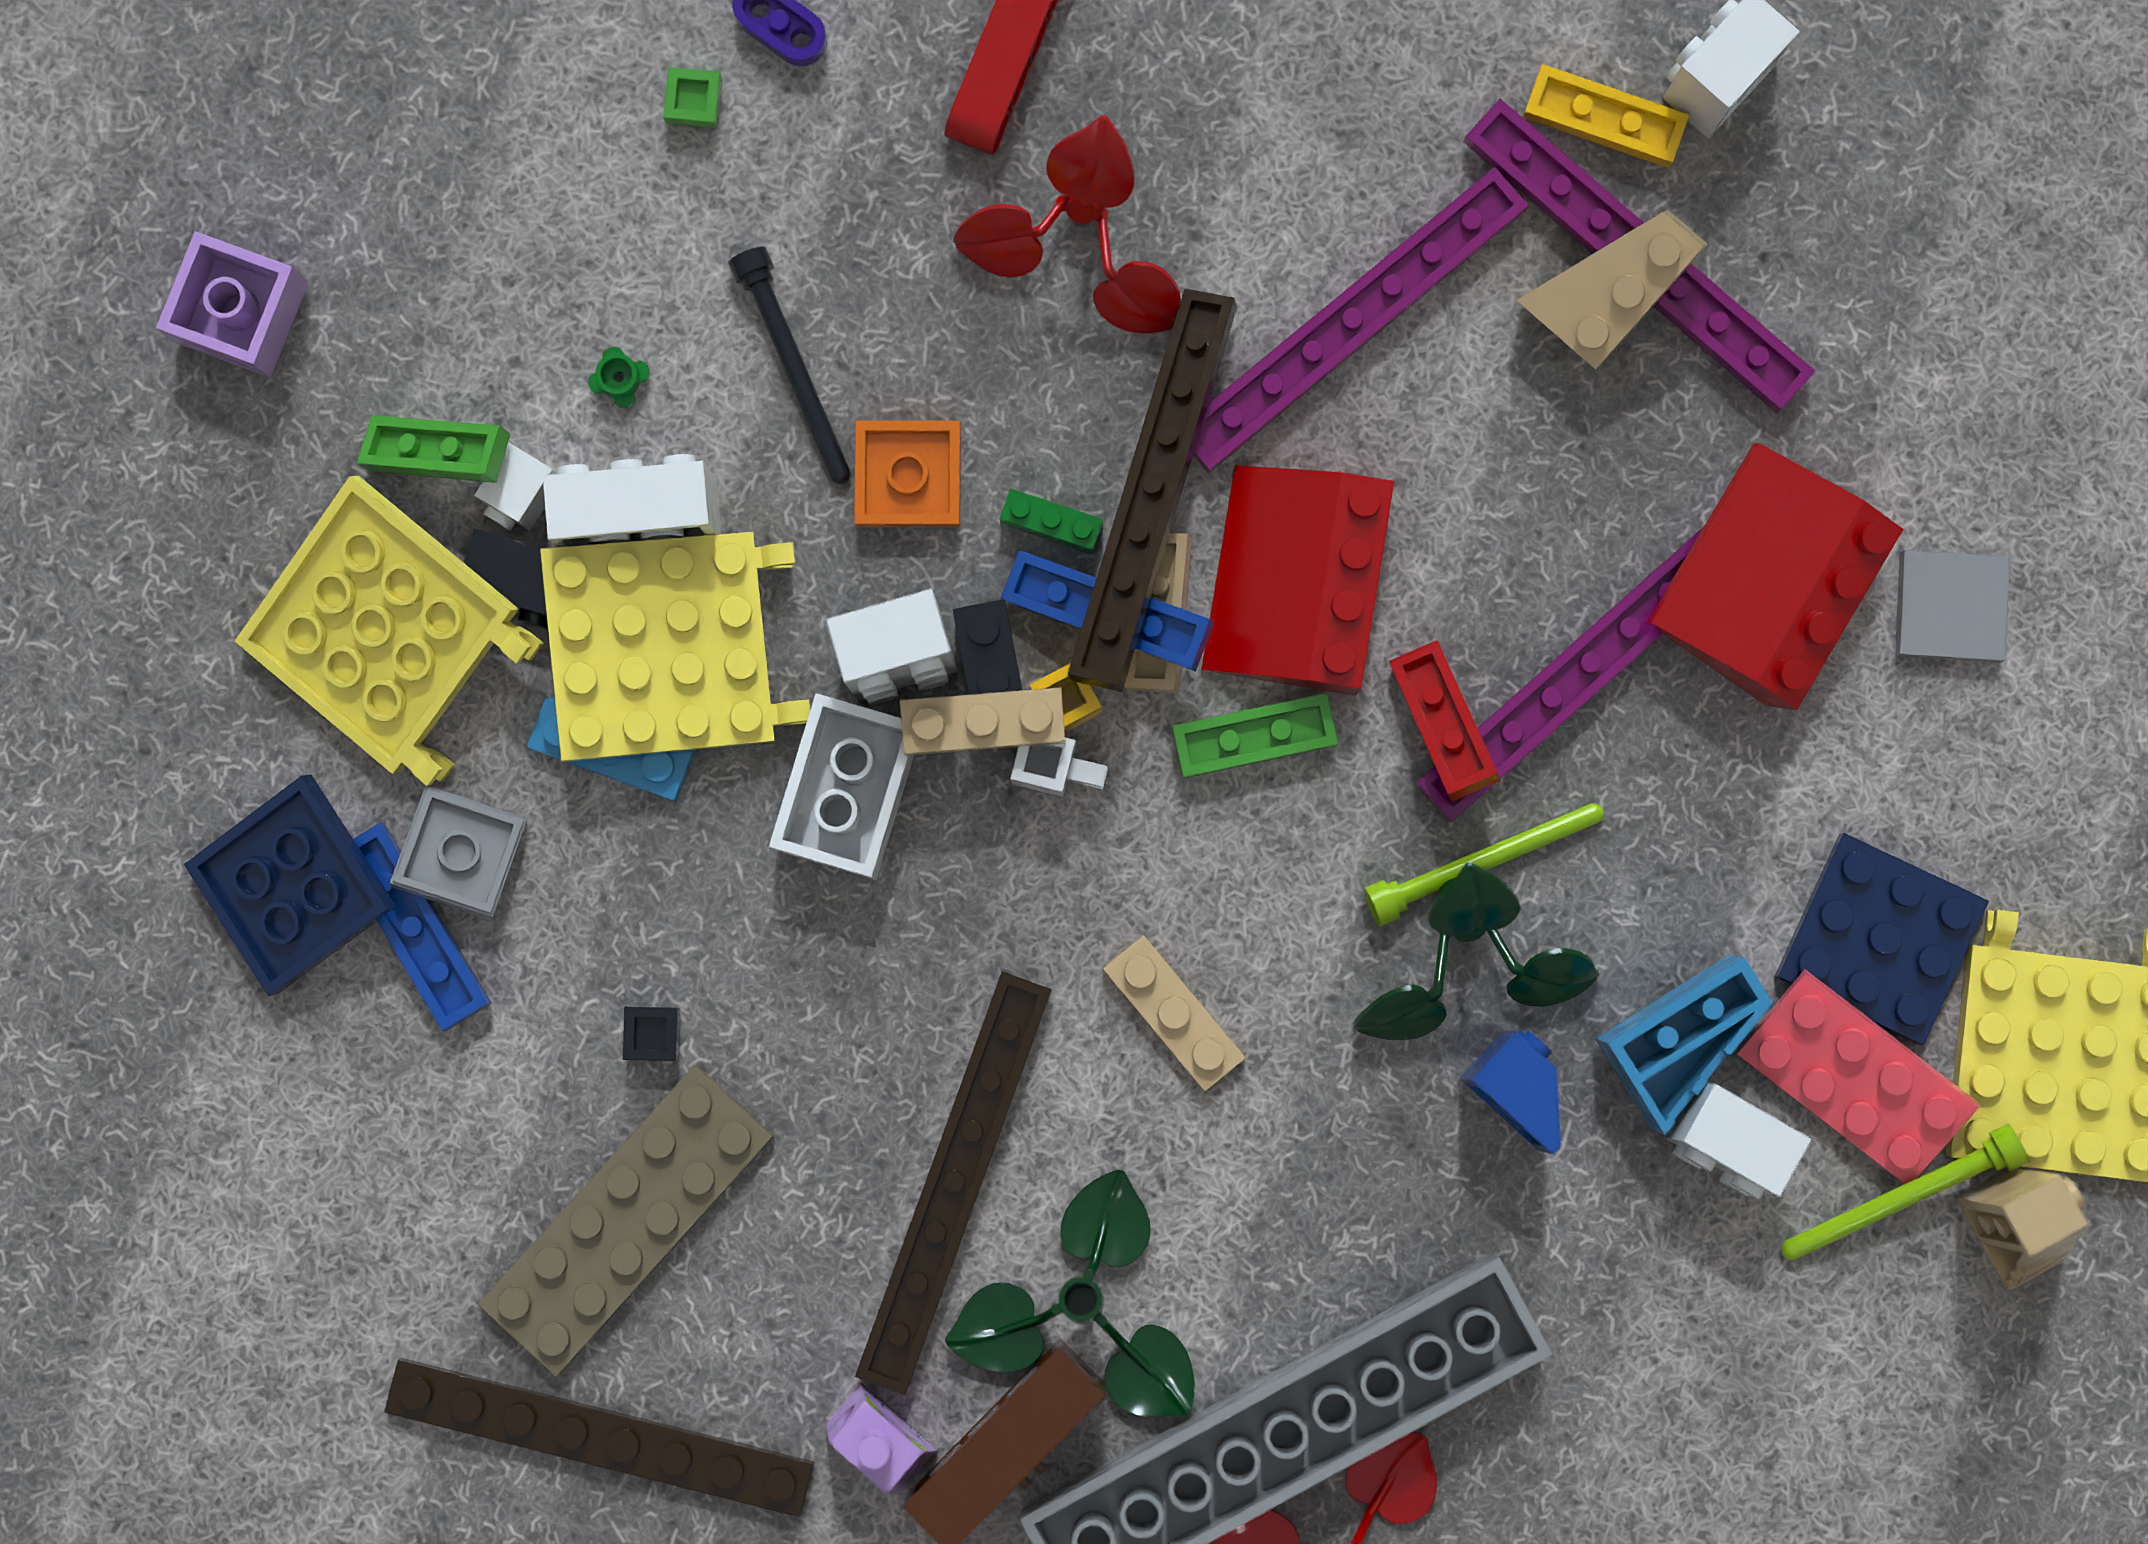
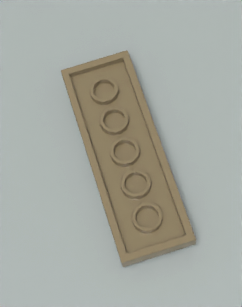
[478,1065,774,1377]

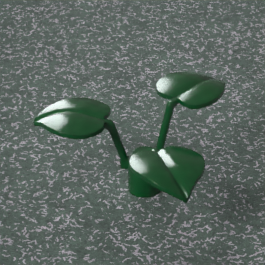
[1353,861,1600,1040]
[945,1170,1195,1417]

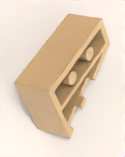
[1516,210,1708,370]
[1956,1169,2089,1292]

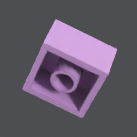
[156,231,309,378]

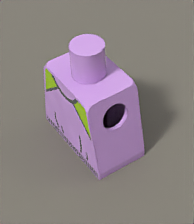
[826,1383,937,1494]

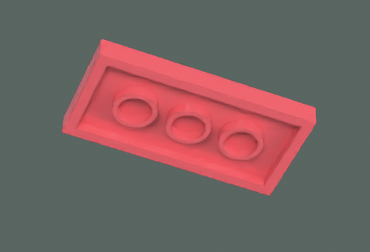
[1737,969,1979,1184]

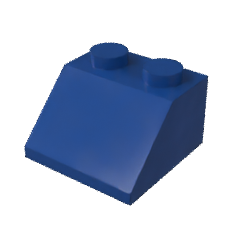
[1460,1031,1561,1155]

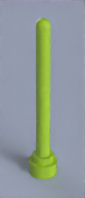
[1363,803,1604,927]
[1781,1123,2030,1260]

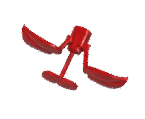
[953,115,1181,334]
[1208,1431,1437,1544]

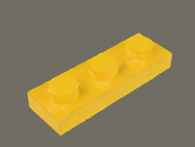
[1522,64,1689,168]

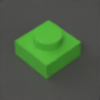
[663,67,723,128]

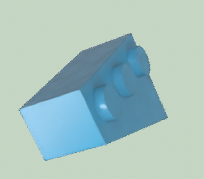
[1595,955,1773,1135]

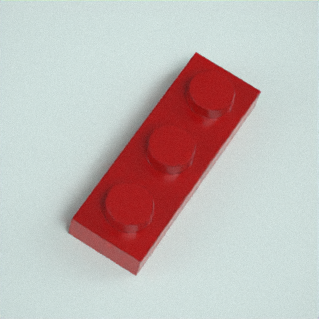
[1389,640,1500,802]

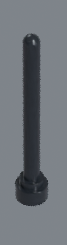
[728,246,851,484]

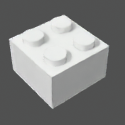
[1662,0,1800,139]
[1664,1083,1812,1199]

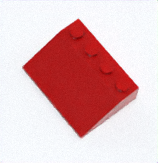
[1647,443,1904,710]
[1201,465,1394,696]

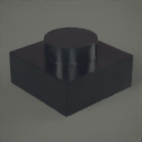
[622,1006,680,1061]

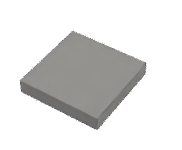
[1895,550,2010,663]
[390,785,527,920]

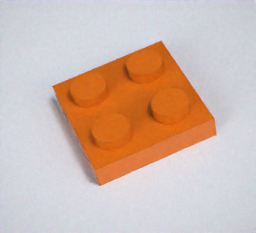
[854,420,961,528]

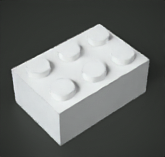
[543,454,721,547]
[826,589,957,705]
[769,693,914,880]

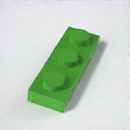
[357,415,511,483]
[1172,693,1338,779]

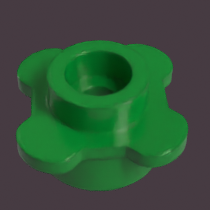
[588,347,650,408]

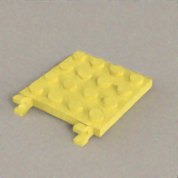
[235,476,544,786]
[540,532,810,762]
[1946,910,2148,1182]

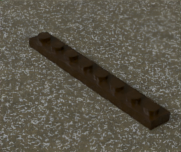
[1067,288,1237,692]
[855,971,1052,1395]
[384,1358,814,1517]

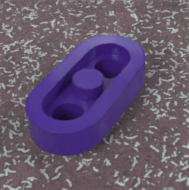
[732,0,827,66]

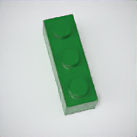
[999,488,1103,555]

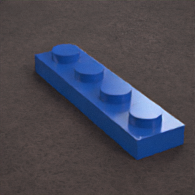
[1000,550,1215,672]
[354,823,492,1031]

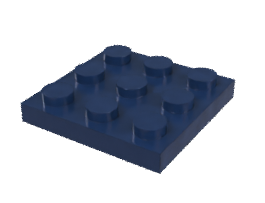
[184,774,397,996]
[1774,833,1989,1045]

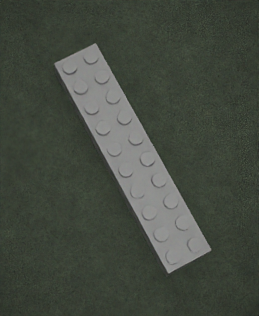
[1019,1253,1553,1544]

